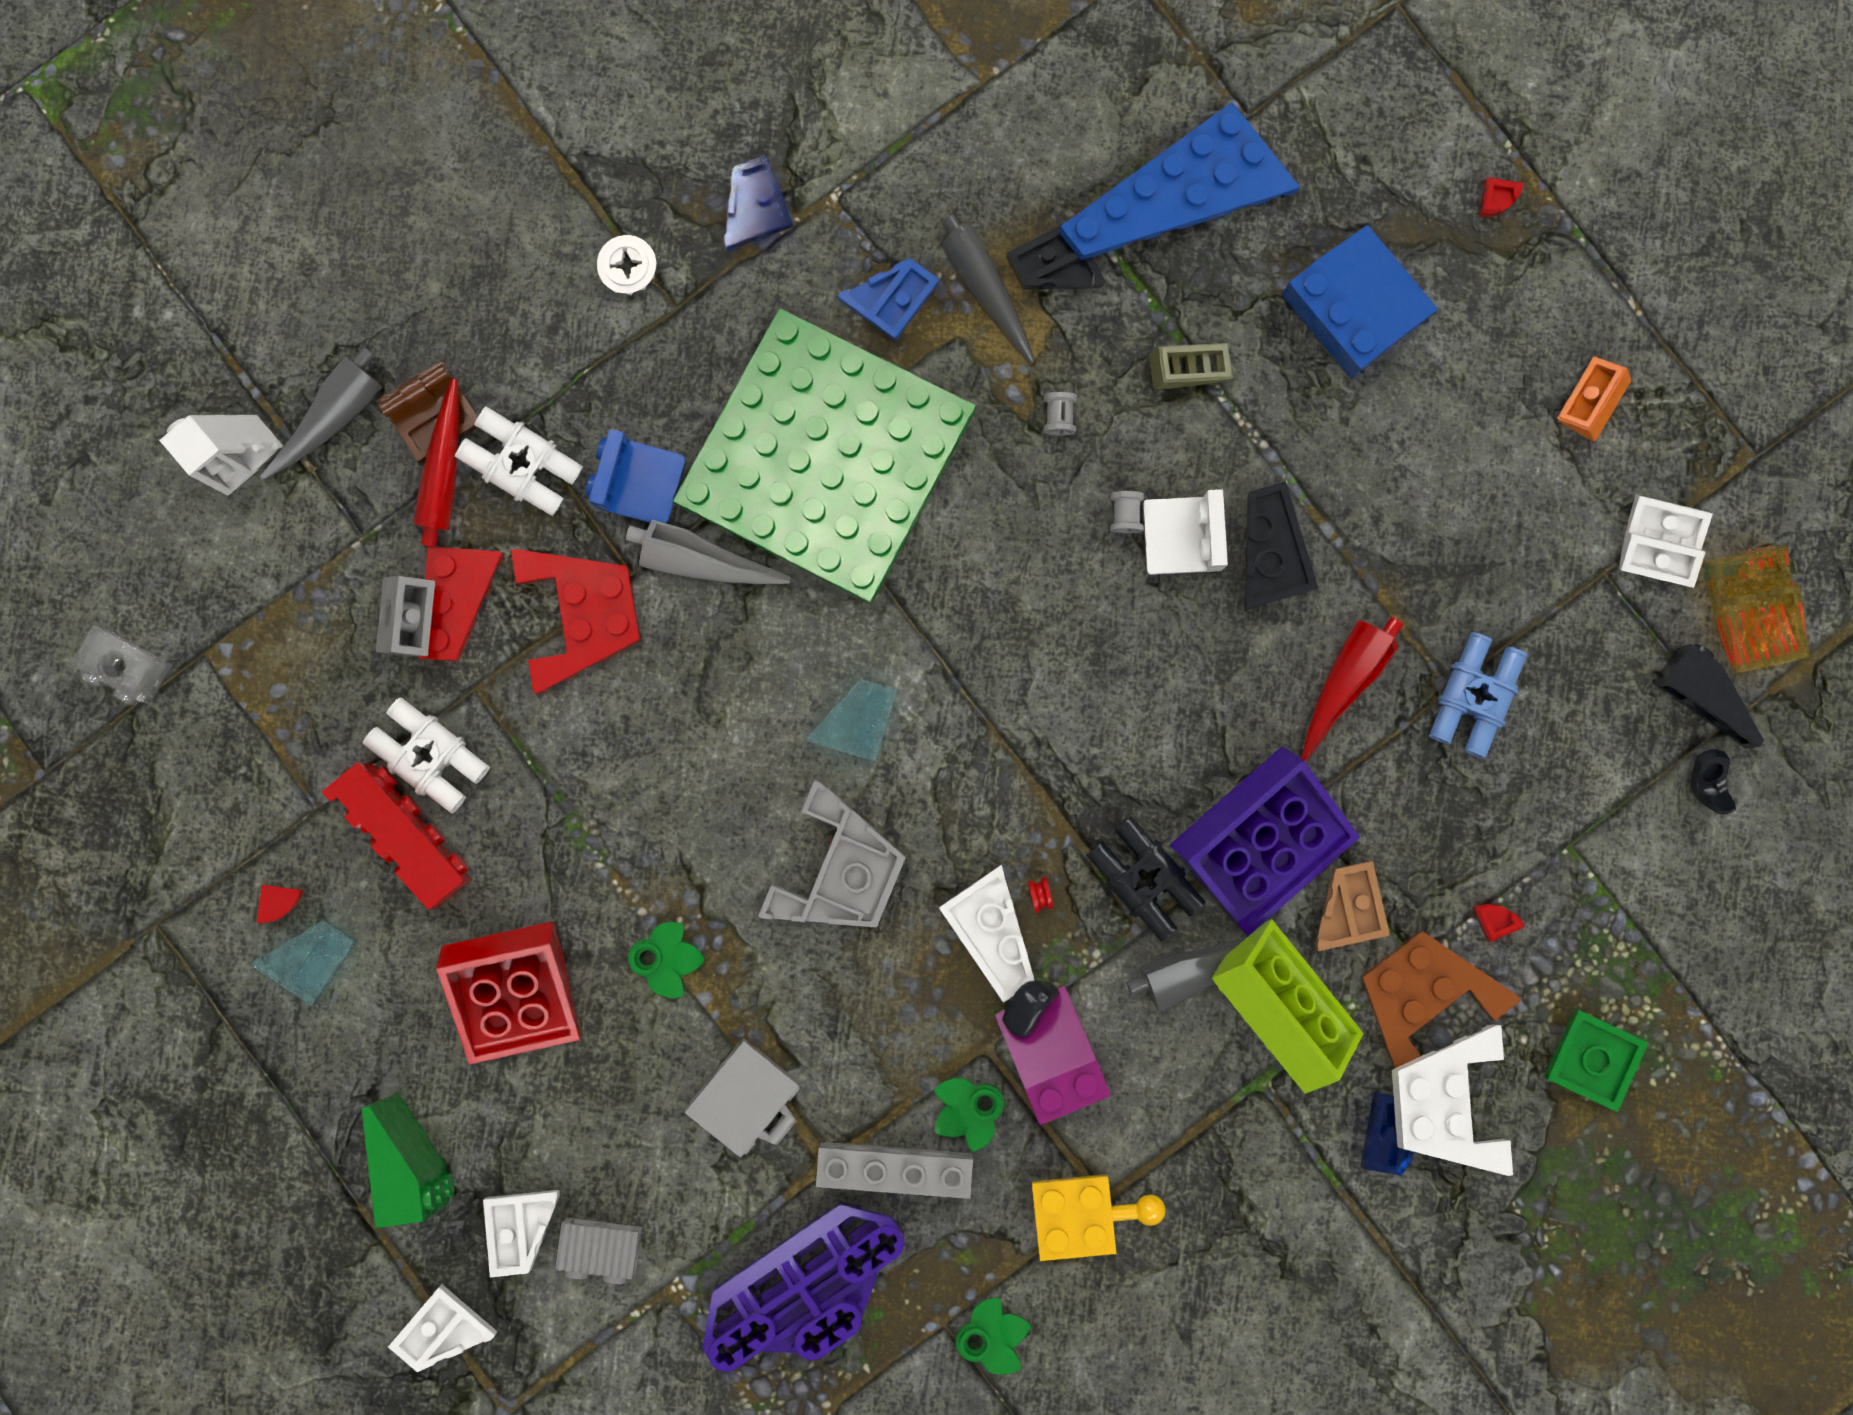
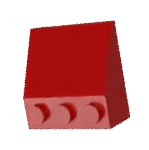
[436,921,581,1065]

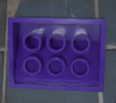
[1169,746,1360,936]

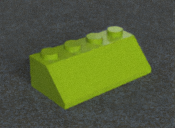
[1211,919,1364,1094]

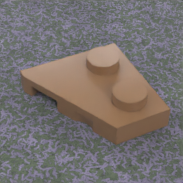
[1315,861,1390,951]

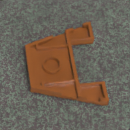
[1360,931,1522,1069]

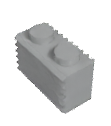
[555,1218,642,1284]

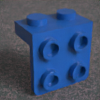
[586,429,686,524]

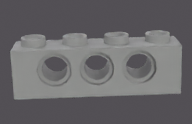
[816,1142,973,1199]

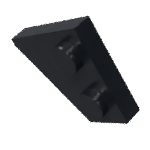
[1006,226,1106,290]

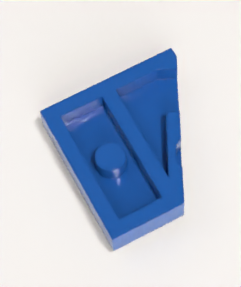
[838,258,939,342]

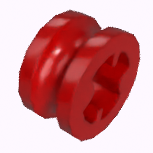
[1027,877,1054,914]

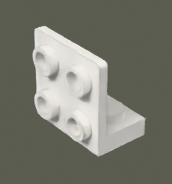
[1143,490,1228,575]

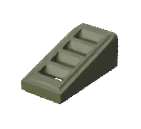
[1149,343,1233,390]

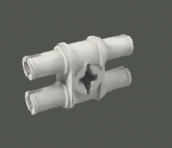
[455,406,583,517]
[363,697,490,814]

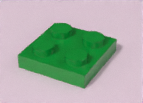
[1544,1009,1648,1112]

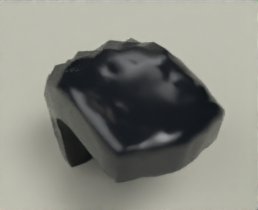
[1691,749,1736,815]
[1002,980,1060,1037]

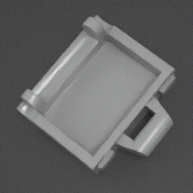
[684,1038,800,1158]

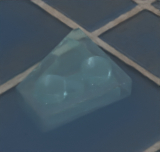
[806,679,897,762]
[251,920,358,1005]

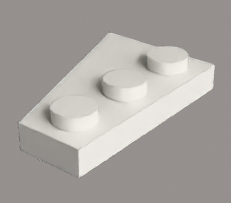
[939,865,1035,1003]

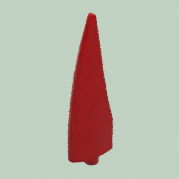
[413,379,459,547]
[1301,617,1404,763]

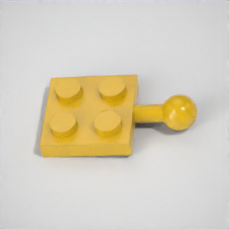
[1032,1174,1166,1261]

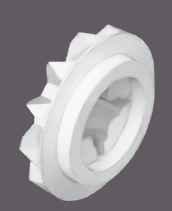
[597,235,657,295]

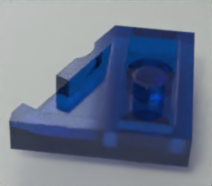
[724,154,794,251]
[1360,1091,1415,1176]

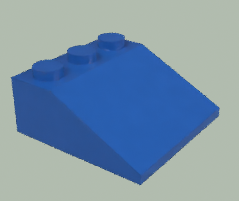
[1281,225,1438,379]

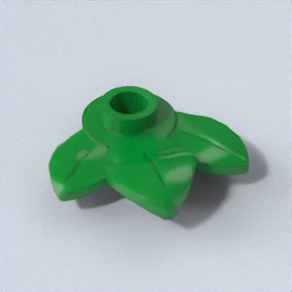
[628,922,705,998]
[934,1078,1004,1152]
[956,1297,1031,1375]

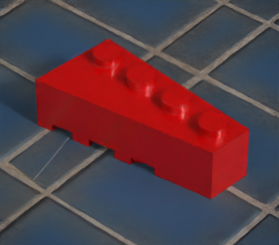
[322,762,472,910]

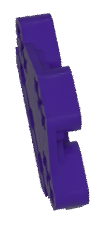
[702,1201,904,1372]

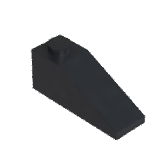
[1653,644,1764,749]

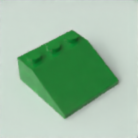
[361,1093,454,1228]

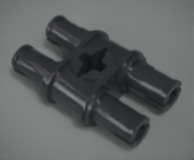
[1086,816,1206,941]

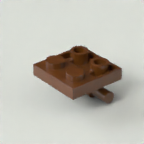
[378,360,478,464]

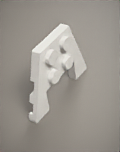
[1392,1024,1513,1176]

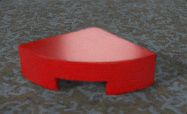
[1479,177,1524,217]
[256,885,303,923]
[1472,904,1525,942]

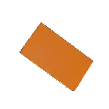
[1557,356,1631,441]

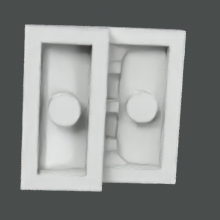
[1619,495,1713,588]

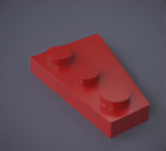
[418,547,505,662]

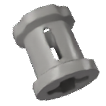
[1043,392,1077,436]
[1110,491,1144,534]

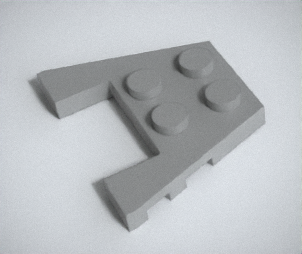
[758,780,906,927]

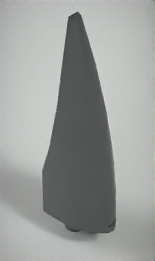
[941,214,1035,364]
[260,346,383,480]
[1126,923,1287,1012]

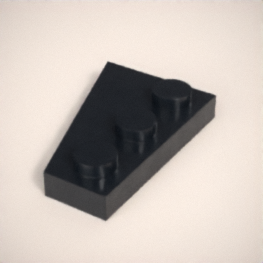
[1244,481,1318,611]

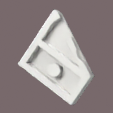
[483,1190,560,1277]
[388,1284,498,1372]

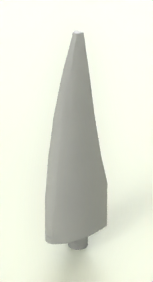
[626,519,791,584]

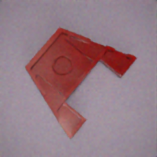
[511,549,641,694]

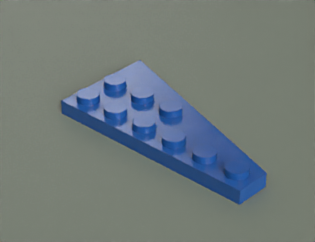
[1058,102,1301,260]

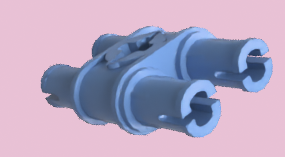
[1429,632,1528,759]

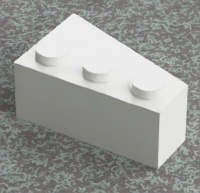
[159,415,283,495]

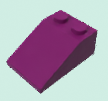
[995,985,1111,1125]

